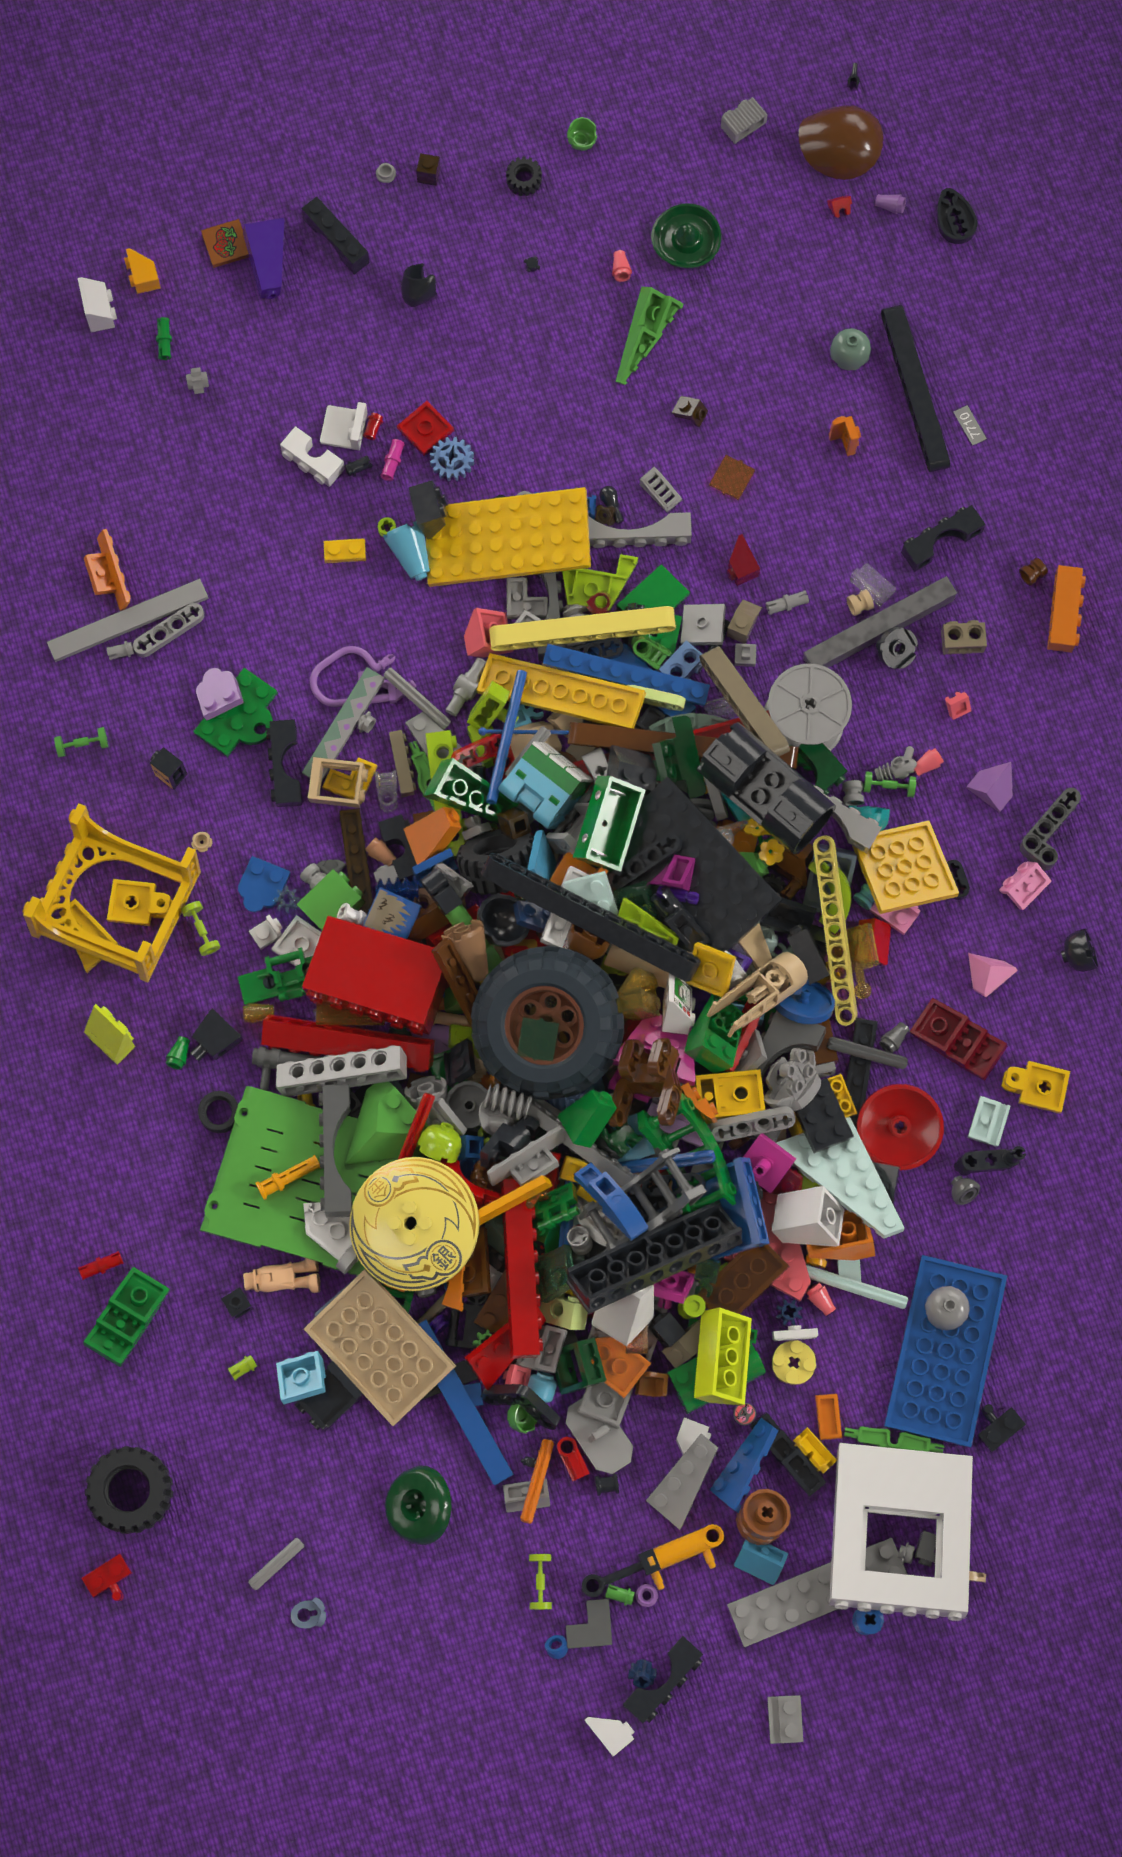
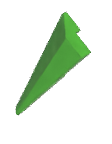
[616,286,684,385]

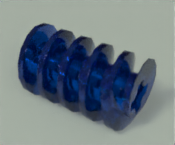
[375,876,420,903]

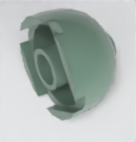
[830,328,871,371]

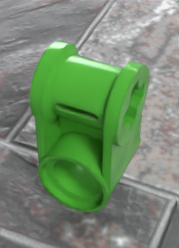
[631,635,672,670]

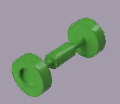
[54,727,108,757]
[863,771,916,798]

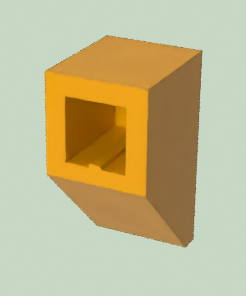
[124,248,161,294]

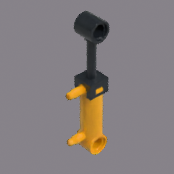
[581,1524,724,1598]

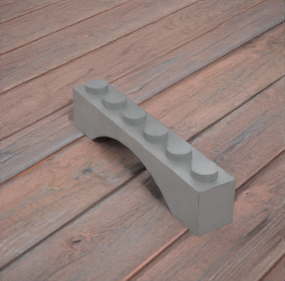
[588,513,692,548]
[813,785,882,853]

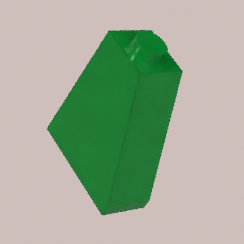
[558,1090,617,1148]

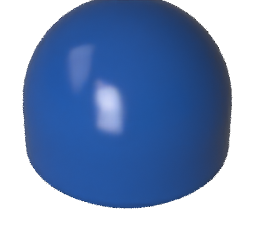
[545,1635,568,1659]

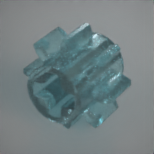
[273,886,300,913]

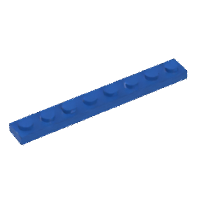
[542,644,710,706]

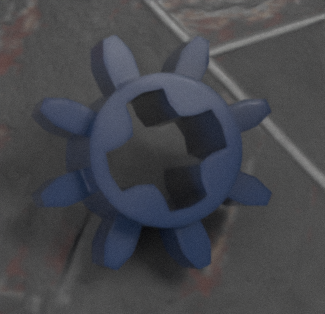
[776,1299,802,1326]
[628,1659,657,1688]

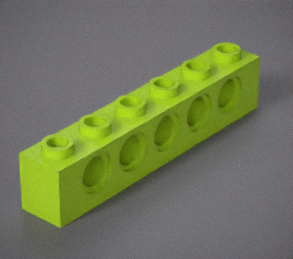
[425,730,469,859]

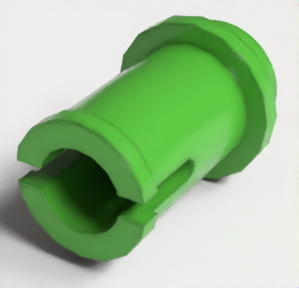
[605,1584,635,1606]

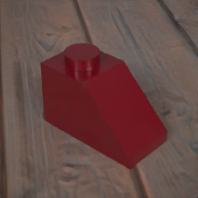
[727,534,760,586]

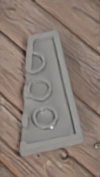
[405,712,481,771]
[646,1433,718,1530]

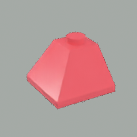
[464,608,514,658]

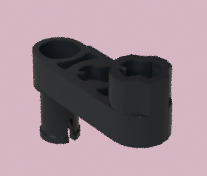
[954,1146,1026,1176]

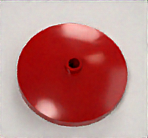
[857,1083,944,1170]

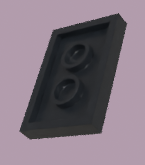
[794,1078,854,1153]

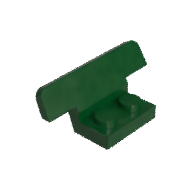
[652,715,706,799]

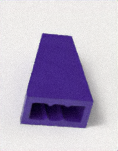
[243,218,284,299]

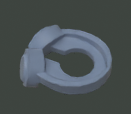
[291,1597,326,1629]

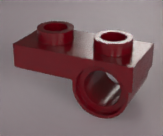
[586,591,611,614]

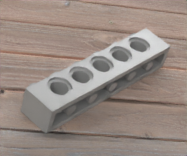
[276,1045,407,1097]

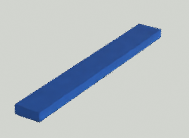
[418,1320,513,1486]

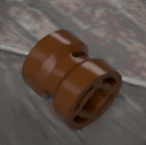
[1019,557,1048,586]

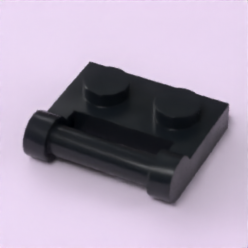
[445,1303,487,1349]

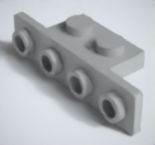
[487,1126,565,1187]

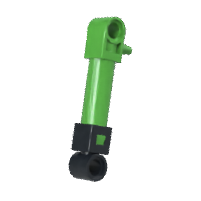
[420,867,503,977]

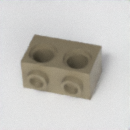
[941,620,987,655]

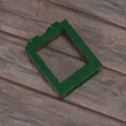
[555,1338,607,1395]

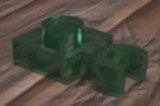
[694,1258,721,1298]

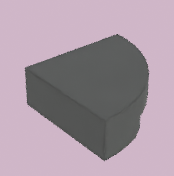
[317,860,346,875]

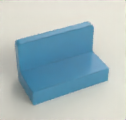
[734,1539,789,1585]

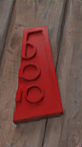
[465,1307,546,1390]

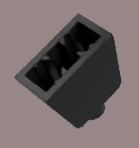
[190,1008,243,1062]

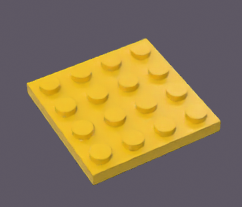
[852,821,959,914]

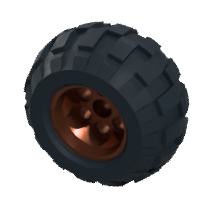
[471,946,624,1100]

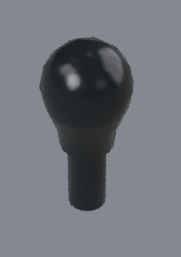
[599,486,624,524]

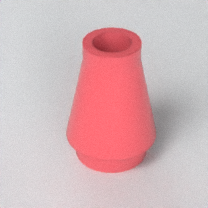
[612,250,632,282]
[914,748,944,776]
[806,1282,836,1316]

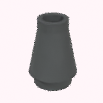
[879,1022,909,1053]

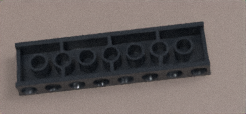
[566,1200,743,1314]

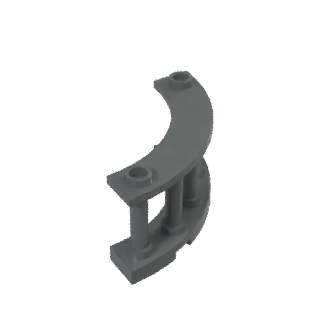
[578,1147,707,1253]

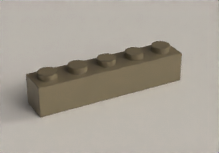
[389,730,416,797]

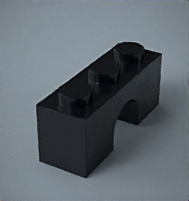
[378,814,417,885]

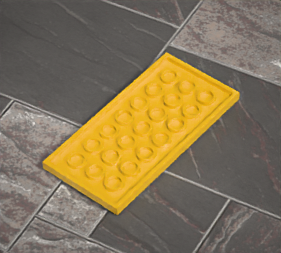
[426,487,591,587]

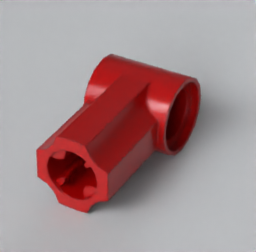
[557,1437,590,1482]

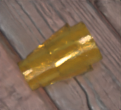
[242,1003,274,1024]

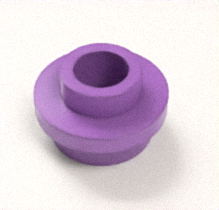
[636,1584,658,1607]

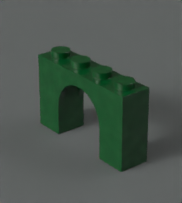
[798,743,847,795]

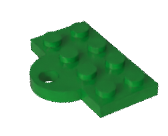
[193,668,278,757]

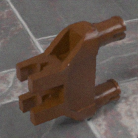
[757,844,814,900]

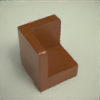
[635,1372,668,1398]

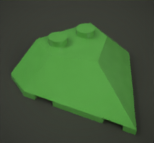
[345,1081,428,1165]

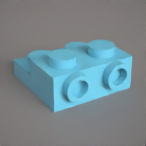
[276,1351,326,1404]

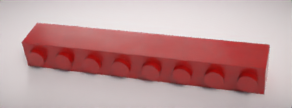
[261,1014,435,1072]
[501,1179,543,1359]

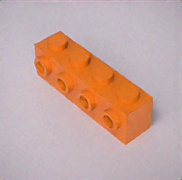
[1047,565,1086,653]

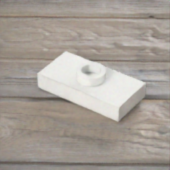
[772,1325,818,1341]

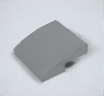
[516,1325,567,1373]

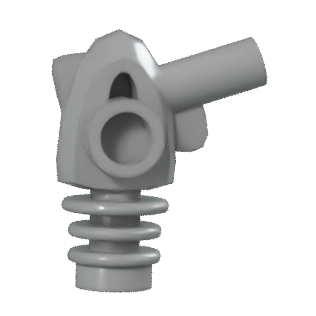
[875,746,917,781]

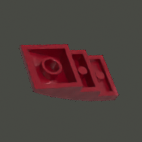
[909,997,1008,1081]

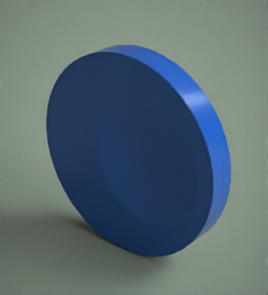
[775,979,835,1024]

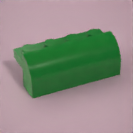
[667,1341,766,1414]

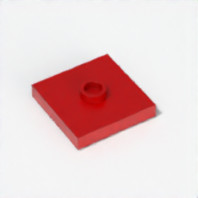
[397,401,454,456]

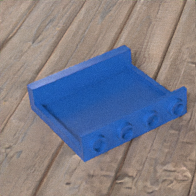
[672,1157,770,1264]

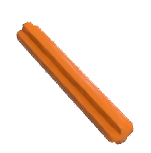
[520,1439,554,1524]

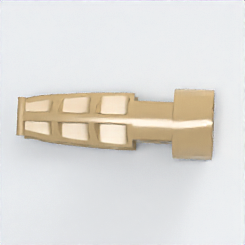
[707,952,808,1037]

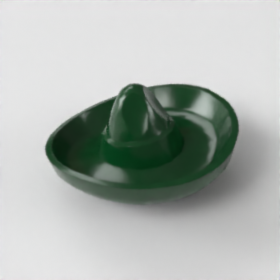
[651,203,721,269]
[385,1466,451,1545]

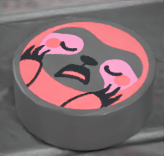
[733,1403,756,1426]

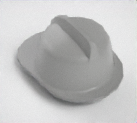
[478,1101,518,1136]

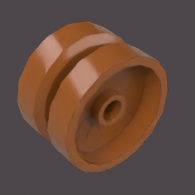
[736,1489,791,1545]

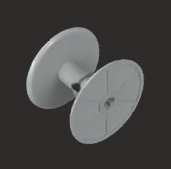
[764,664,852,751]

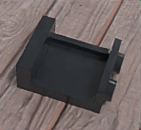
[294,1361,364,1431]

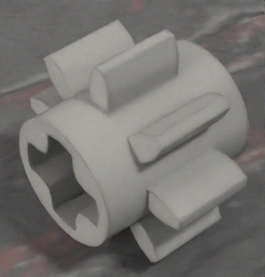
[186,367,209,394]

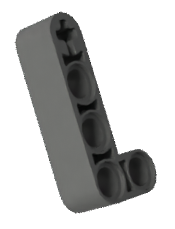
[1020,788,1081,871]

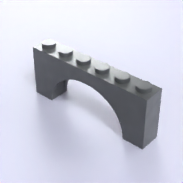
[727,1011,826,1143]

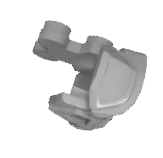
[764,1048,821,1111]

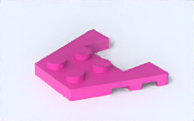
[612,1012,695,1086]

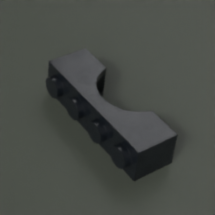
[301,196,369,275]
[901,505,986,572]
[266,719,302,807]
[623,1636,703,1724]

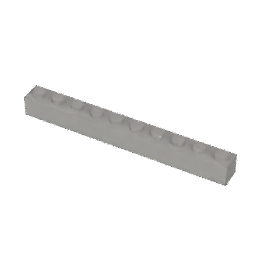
[527,1101,641,1195]

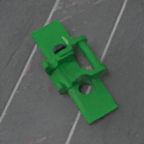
[238,947,313,1005]

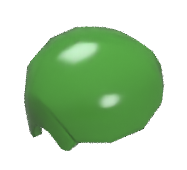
[567,117,597,151]
[507,1405,537,1434]

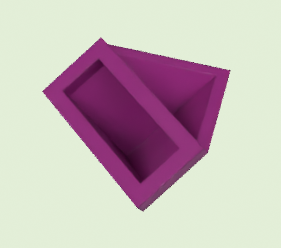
[648,855,695,891]

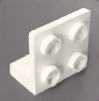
[320,402,368,451]

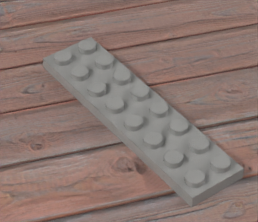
[727,1538,907,1647]

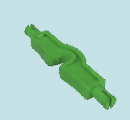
[408,741,435,812]
[844,1426,944,1453]

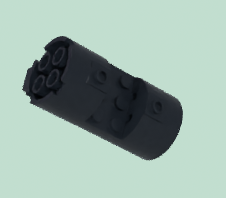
[697,722,836,854]

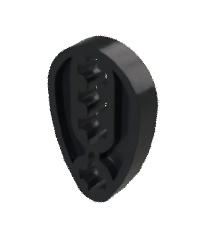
[936,188,978,244]

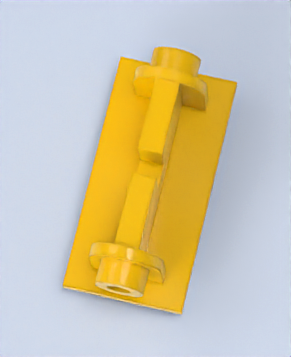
[793,1427,837,1473]

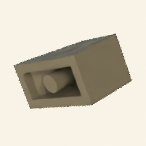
[727,600,762,644]
[662,1319,701,1368]

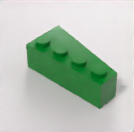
[423,758,519,823]

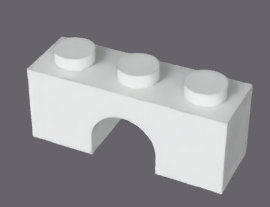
[280,426,345,487]

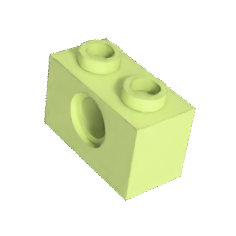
[540,1291,588,1330]

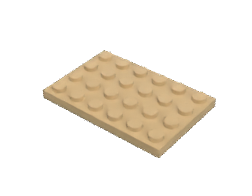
[304,1269,456,1426]

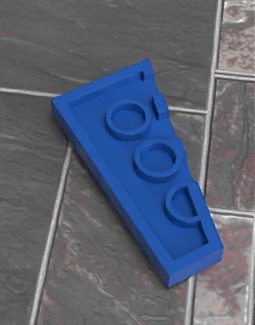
[710,1418,778,1513]

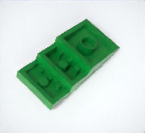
[83,1267,170,1367]

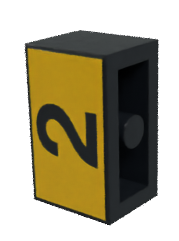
[150,747,188,790]

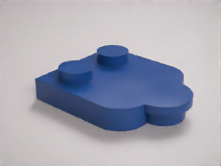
[238,856,291,912]

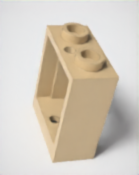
[308,757,368,808]

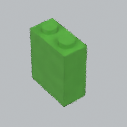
[297,869,366,930]

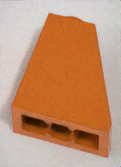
[404,807,461,864]

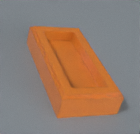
[815,1394,842,1440]

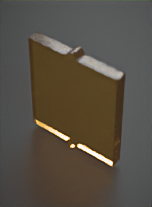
[709,455,756,500]

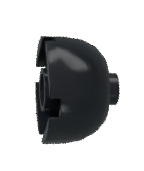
[1061,928,1098,972]

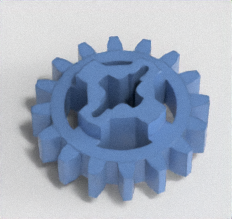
[430,437,474,481]

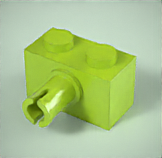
[467,681,519,730]

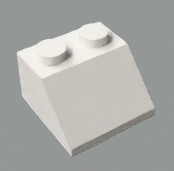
[78,277,117,332]

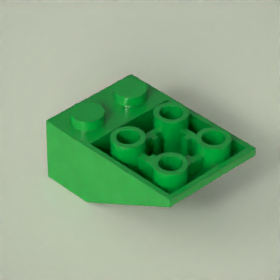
[684,994,745,1074]

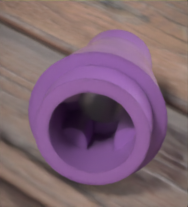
[875,194,906,214]

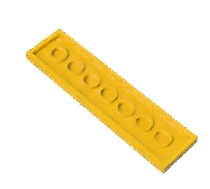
[476,653,646,729]

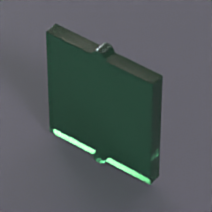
[517,1017,559,1062]

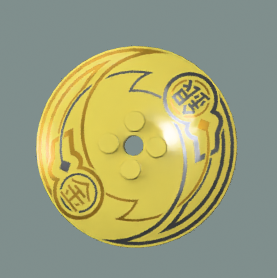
[349,1157,479,1291]

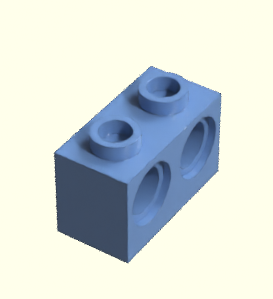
[659,641,703,680]

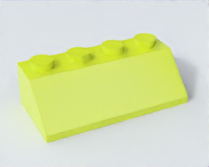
[694,1308,752,1405]

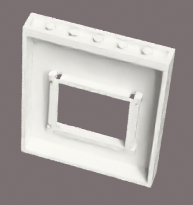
[829,1443,973,1621]

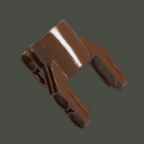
[608,1038,682,1127]

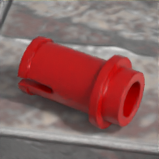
[363,413,383,440]

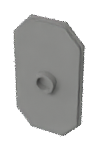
[566,1399,633,1474]

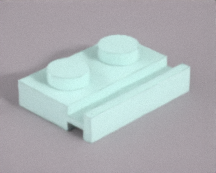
[967,1096,1010,1147]

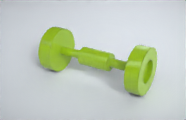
[181,901,221,956]
[677,1295,705,1319]
[529,1554,552,1610]

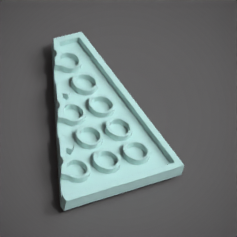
[776,1116,904,1239]

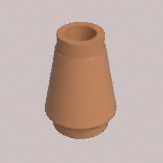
[365,837,397,866]

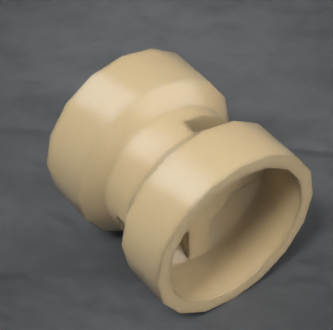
[846,589,874,616]

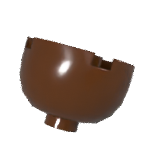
[567,924,610,960]

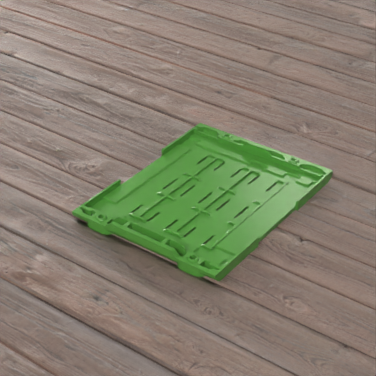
[200,1086,424,1283]

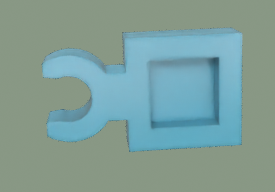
[514,704,544,728]

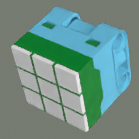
[498,741,594,829]

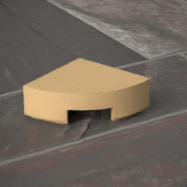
[969,1571,986,1583]

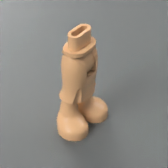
[243,1258,320,1293]

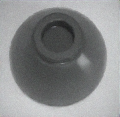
[951,1176,980,1205]

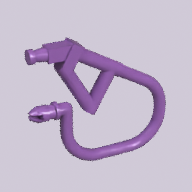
[310,646,417,707]

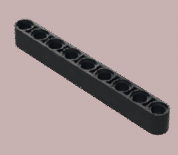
[881,305,950,472]

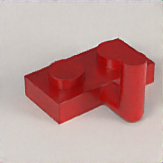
[82,1554,132,1601]

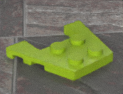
[562,554,638,611]
[601,898,679,976]

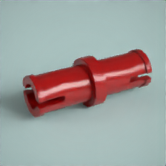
[78,1251,124,1280]

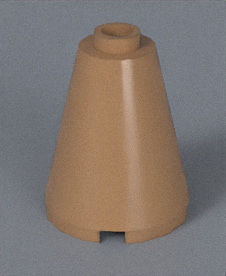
[441,920,489,982]

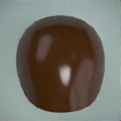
[799,105,884,180]

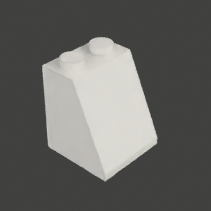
[772,1186,845,1247]
[592,1285,654,1346]

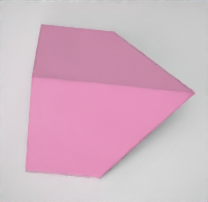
[968,953,1018,997]

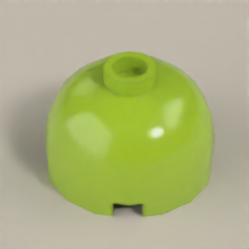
[416,1122,462,1163]

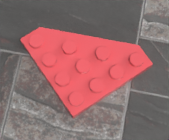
[724,1191,811,1302]

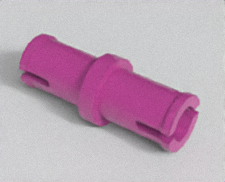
[381,439,405,481]

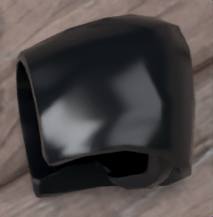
[401,263,437,307]

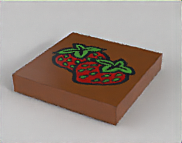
[201,219,249,268]

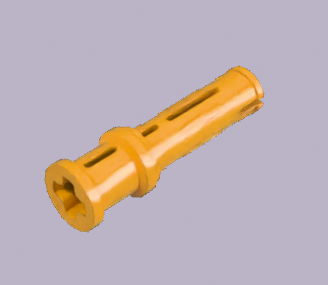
[255,1155,320,1200]

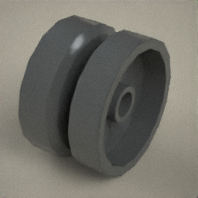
[445,1081,488,1132]

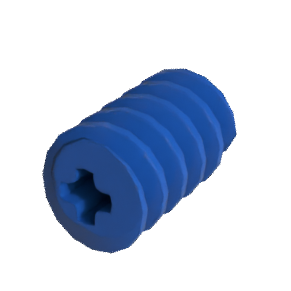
[852,1609,884,1635]

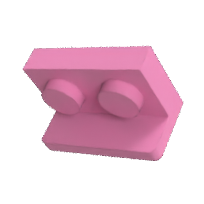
[999,861,1051,910]
[869,903,920,935]

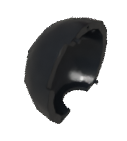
[477,893,530,948]

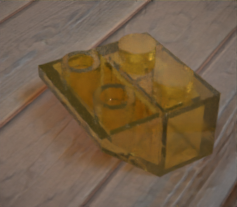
[617,967,661,1021]

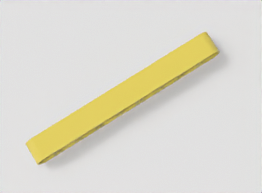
[489,606,676,651]
[813,835,857,1026]

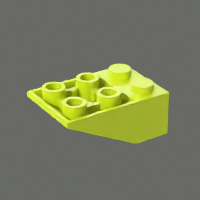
[84,1004,135,1065]

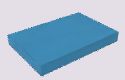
[527,830,557,880]

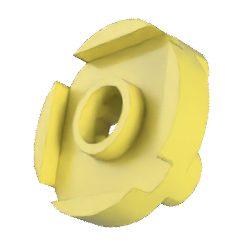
[772,1340,816,1385]

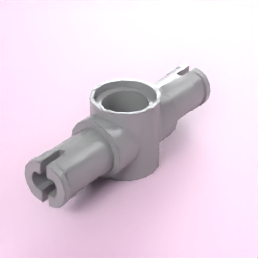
[446,657,486,717]

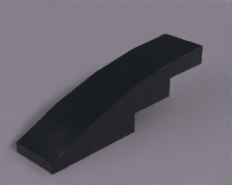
[749,1412,826,1497]

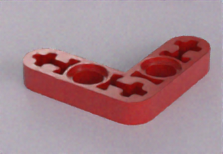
[451,733,515,783]

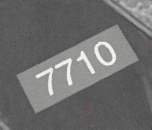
[953,405,987,446]

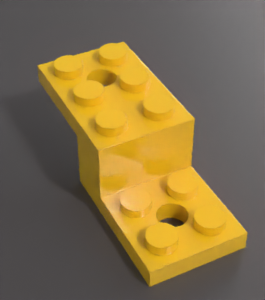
[652,1069,765,1124]

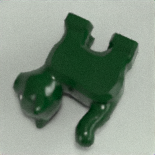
[600,1117,643,1158]

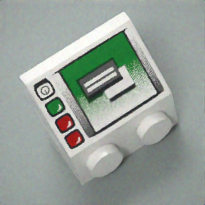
[662,974,695,1035]

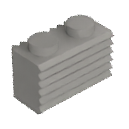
[721,97,767,144]

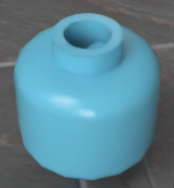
[527,1371,557,1403]

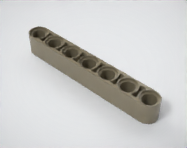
[699,646,790,756]

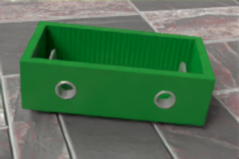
[573,776,645,872]

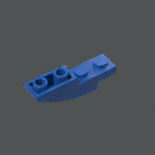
[574,1162,648,1241]

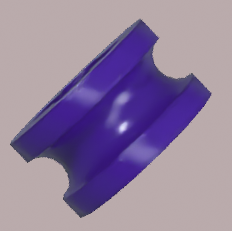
[429,1314,450,1335]

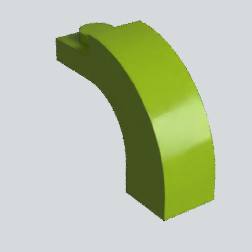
[808,858,851,934]

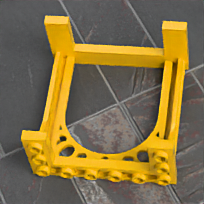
[22,803,201,983]

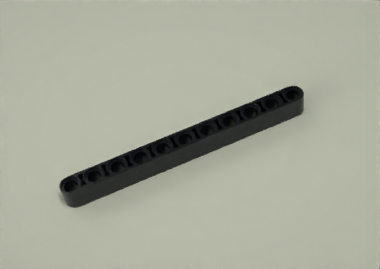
[481,853,701,982]

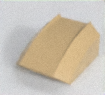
[510,721,562,759]

